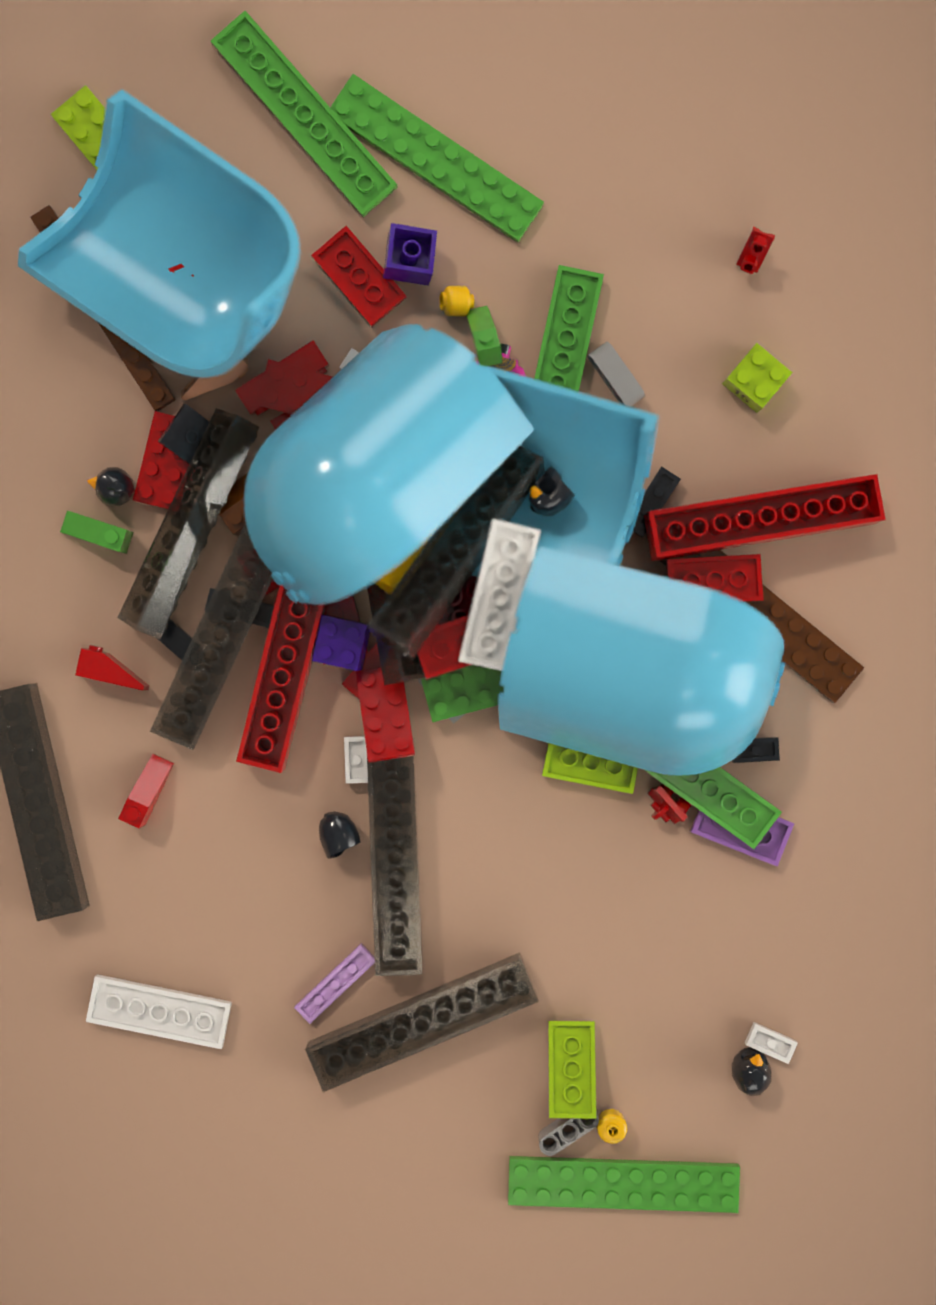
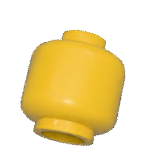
[439,286,474,316]
[596,1109,627,1144]

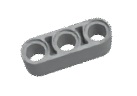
[588,342,645,407]
[538,1110,599,1156]

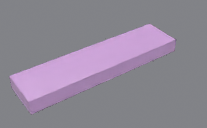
[294,943,377,1024]

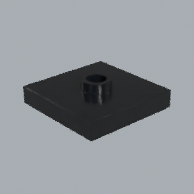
[158,404,223,469]

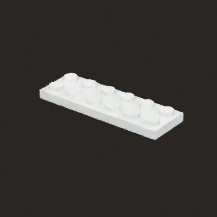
[458,519,541,670]
[86,974,232,1049]

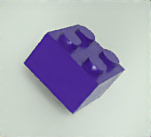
[383,223,437,286]
[312,615,372,671]

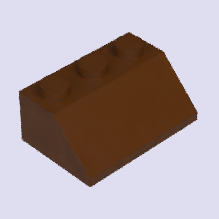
[211,472,249,537]

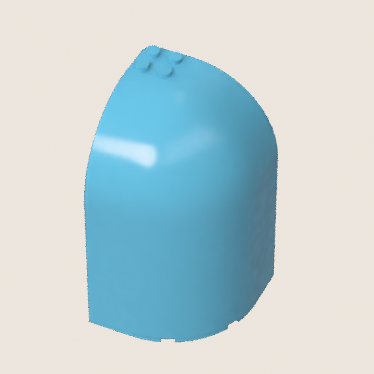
[18,90,300,377]
[244,324,535,604]
[423,366,659,577]
[498,546,785,775]

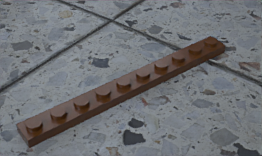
[30,205,176,412]

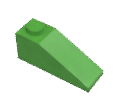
[466,306,503,367]
[60,510,134,554]

